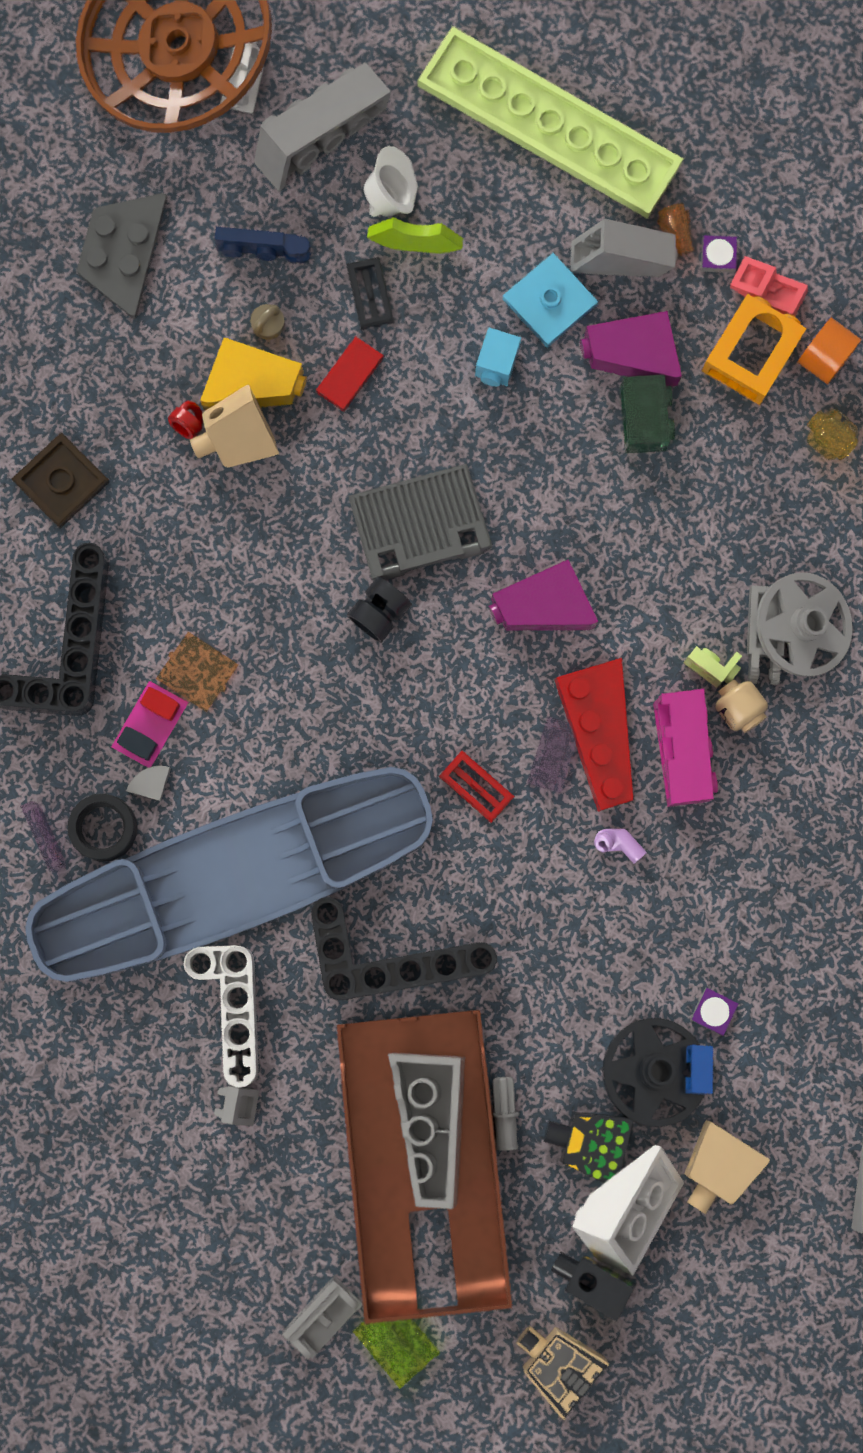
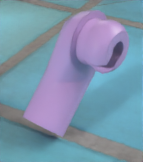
[594,829,647,864]

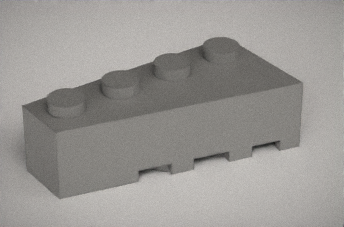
[254,62,391,192]
[388,1053,465,1209]

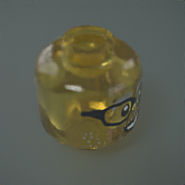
[806,409,859,460]

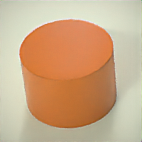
[797,317,862,385]

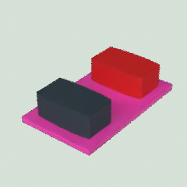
[111,681,188,768]

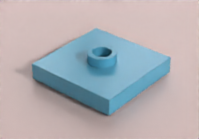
[502,253,598,348]

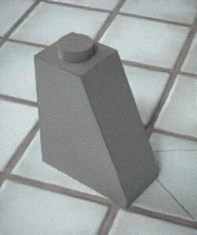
[570,219,678,277]

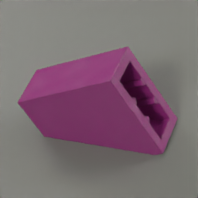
[580,311,682,387]
[488,559,598,631]

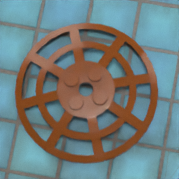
[76,0,272,133]

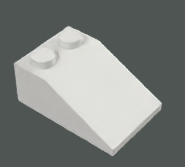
[572,1145,684,1276]

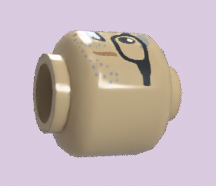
[715,680,768,733]

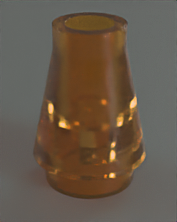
[657,203,694,257]

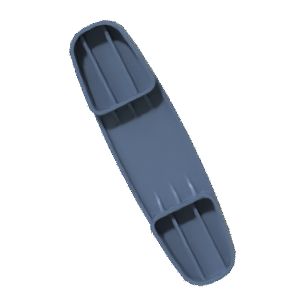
[25,767,433,982]

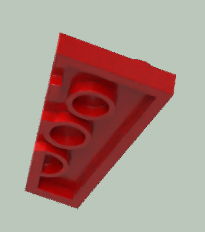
[554,658,633,812]

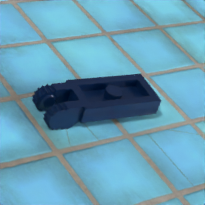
[215,226,311,264]

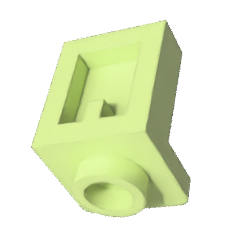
[684,646,742,688]

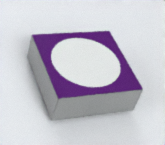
[701,235,737,273]
[690,988,738,1036]

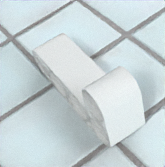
[184,945,259,1088]

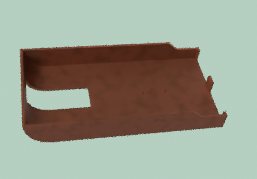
[337,1010,512,1324]

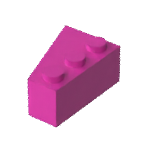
[653,689,718,807]

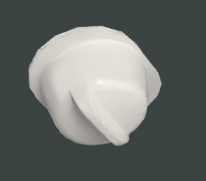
[364,146,417,217]

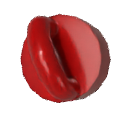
[168,401,203,439]

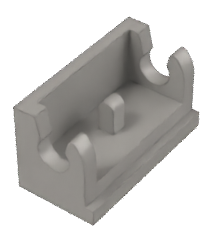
[282,1275,363,1359]

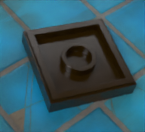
[12,432,110,528]

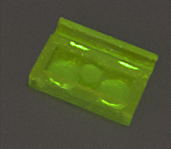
[353,1319,440,1389]

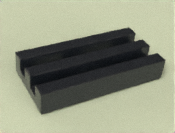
[346,257,394,330]

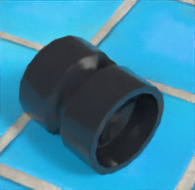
[347,577,412,643]

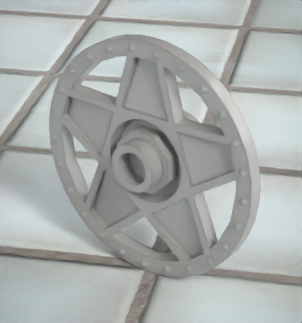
[756,573,852,677]

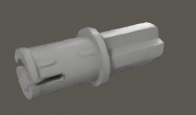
[492,1077,520,1151]

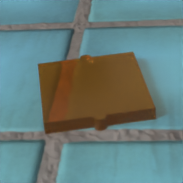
[156,632,238,712]

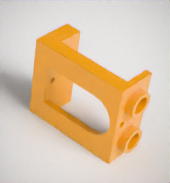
[702,294,807,405]

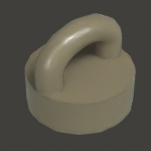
[250,304,285,340]

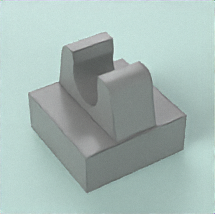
[214,1086,260,1126]

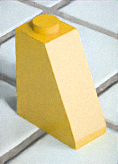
[200,337,307,410]

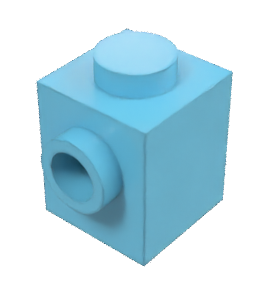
[475,327,521,387]

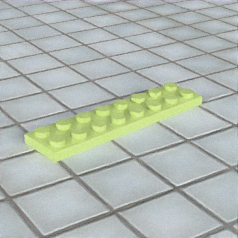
[418,26,683,219]

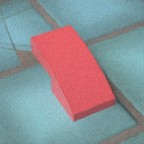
[730,256,808,317]

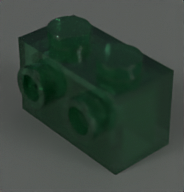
[620,375,675,454]

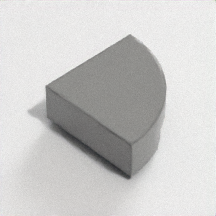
[126,766,171,802]

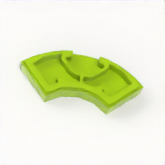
[367,217,463,254]

